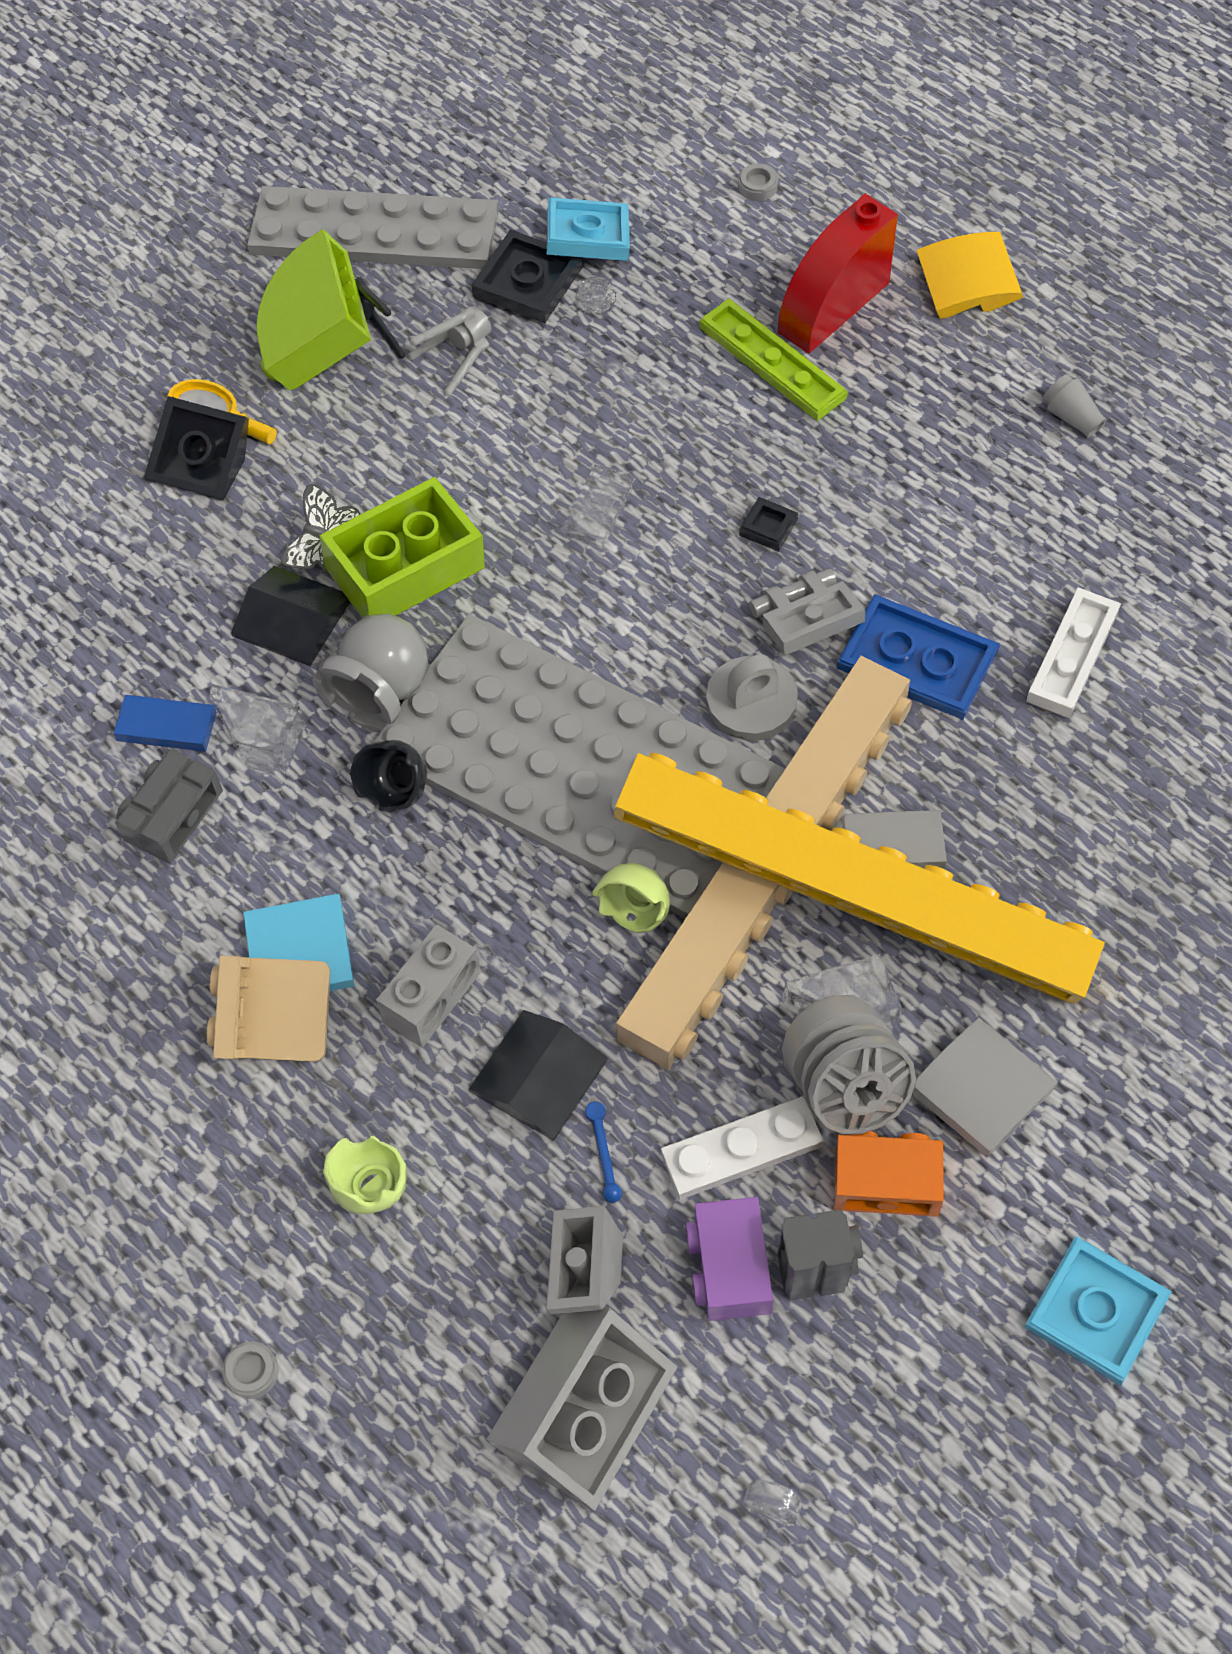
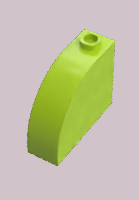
[257,229,371,390]

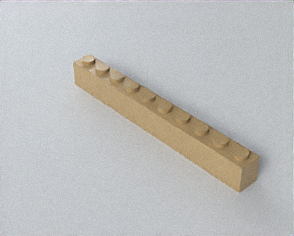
[616,656,912,1070]

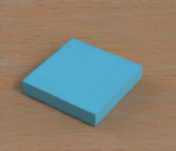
[547,197,630,261]
[243,894,355,991]
[1024,1236,1172,1386]

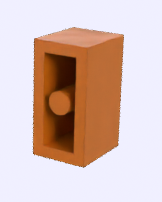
[834,1131,944,1217]

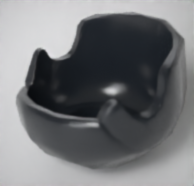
[350,740,428,811]

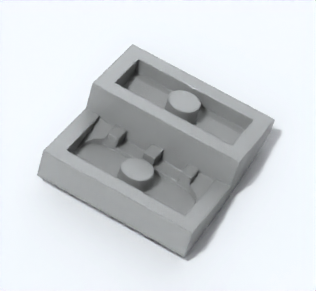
[912,1018,1058,1158]

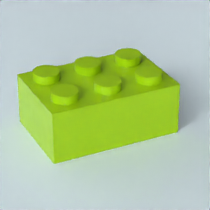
[319,477,485,618]

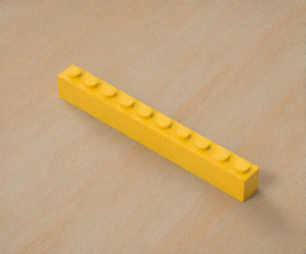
[614,753,1105,1004]

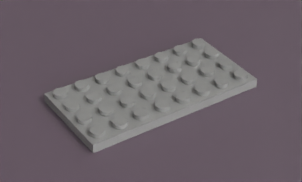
[373,614,785,919]

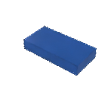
[113,695,217,752]

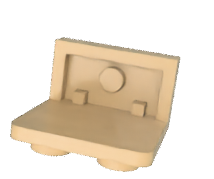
[207,955,331,1061]

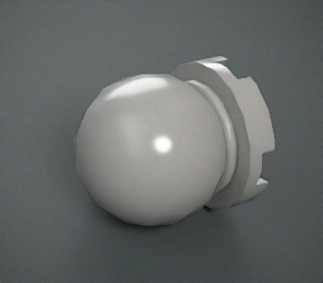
[312,614,429,733]

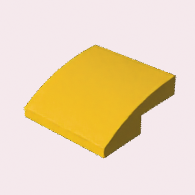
[916,232,1024,319]

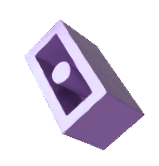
[685,1197,773,1321]

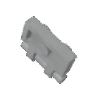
[749,568,865,656]

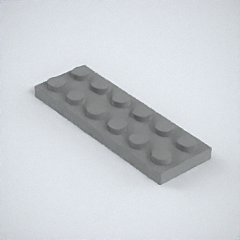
[247,186,499,269]

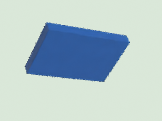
[836,594,1000,720]

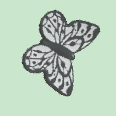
[280,484,360,575]

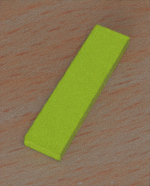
[699,298,848,421]

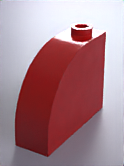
[777,193,898,354]

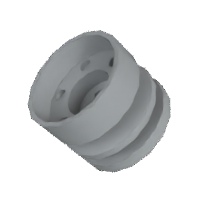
[782,995,916,1134]

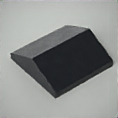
[144,396,249,501]
[231,566,350,667]
[469,1010,608,1141]

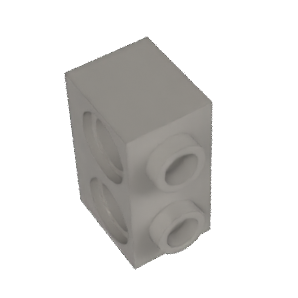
[376,924,481,1048]

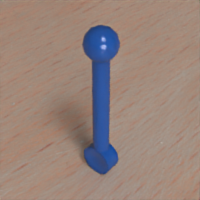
[585,1101,622,1203]

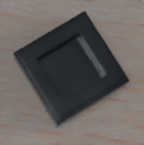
[739,497,798,552]

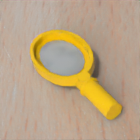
[167,379,277,445]

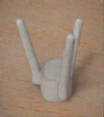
[407,306,491,396]

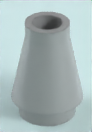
[1043,374,1107,438]

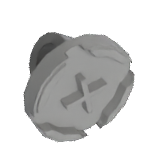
[706,655,798,741]

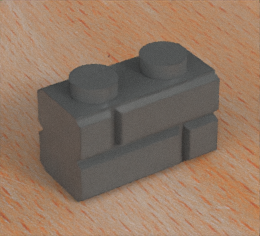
[115,748,223,864]
[777,1209,863,1301]

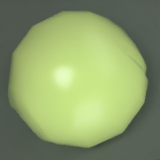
[592,863,670,933]
[323,1136,407,1214]

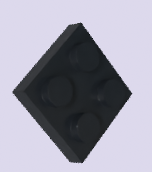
[471,229,583,323]

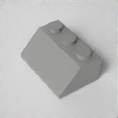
[486,1307,677,1511]

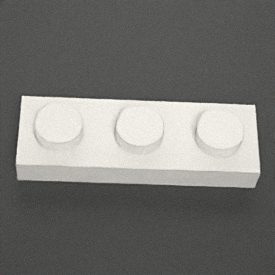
[1026,588,1121,718]
[661,1096,824,1200]

